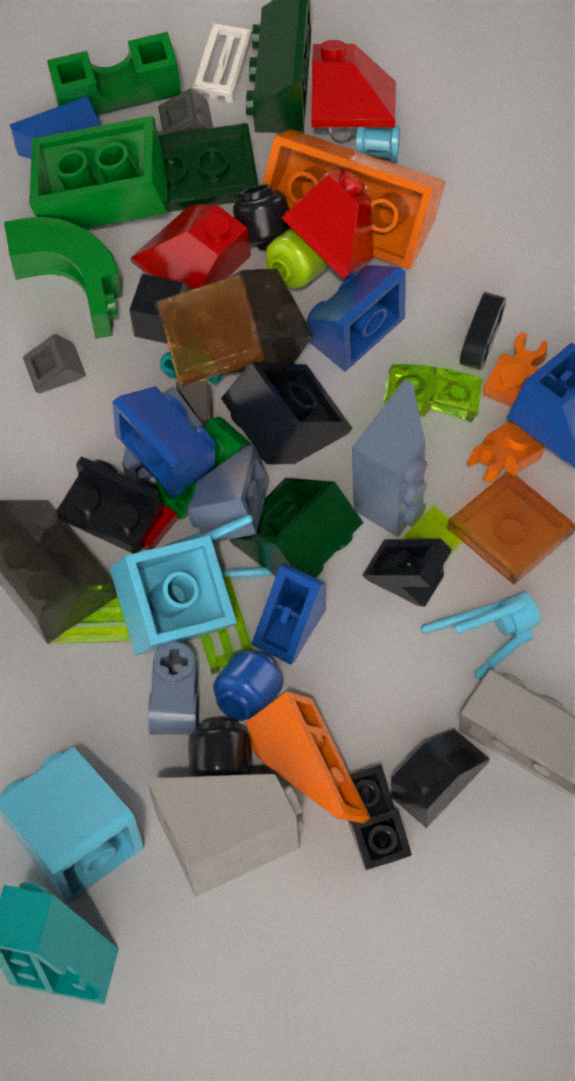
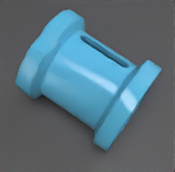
[355,126,400,163]

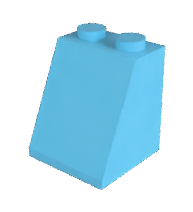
[0,746,144,904]

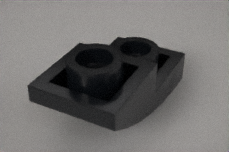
[348,764,412,870]

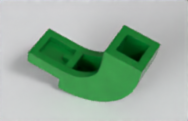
[4,217,122,339]

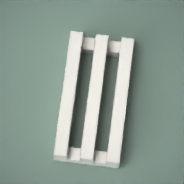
[192,23,252,103]

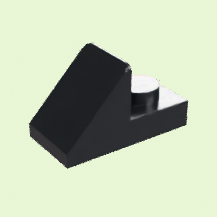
[362,539,452,607]

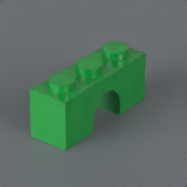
[47,32,181,114]

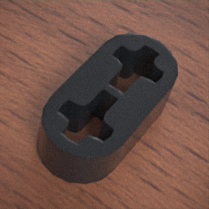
[460,292,506,370]

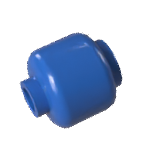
[213,651,283,721]

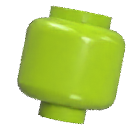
[265,228,328,289]

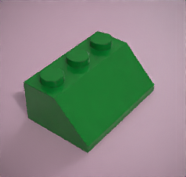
[29,115,167,229]

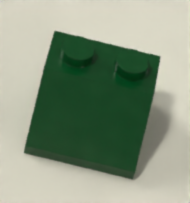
[229,477,364,578]

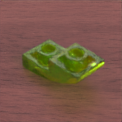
[384,364,483,422]

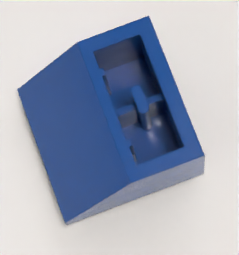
[507,342,575,468]

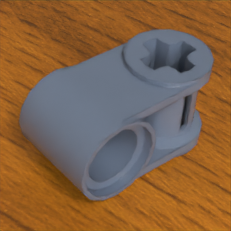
[148,642,199,735]

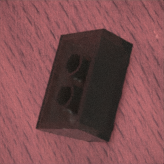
[0,500,118,644]

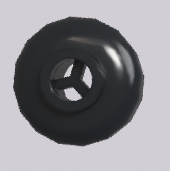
[233,184,291,250]
[188,720,251,777]

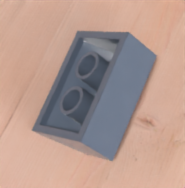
[352,379,427,537]

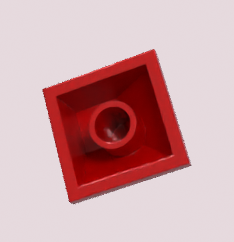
[311,40,396,127]
[282,168,374,279]
[131,204,251,298]

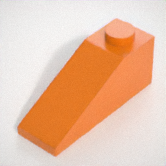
[245,692,370,823]

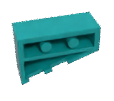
[0,882,119,1004]

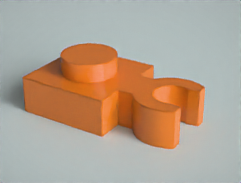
[483,332,548,407]
[467,421,546,482]

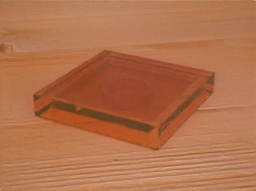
[157,274,266,386]
[447,471,575,585]

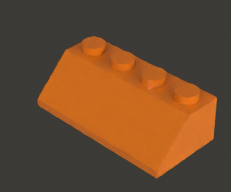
[262,129,446,269]

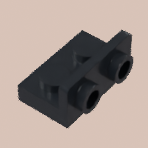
[56,457,163,554]

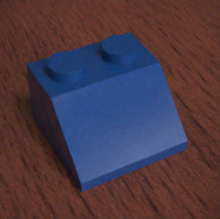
[307,265,406,372]
[112,386,216,499]

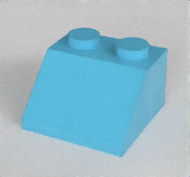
[109,535,237,656]

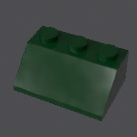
[246,0,312,133]

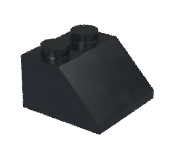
[221,362,353,464]

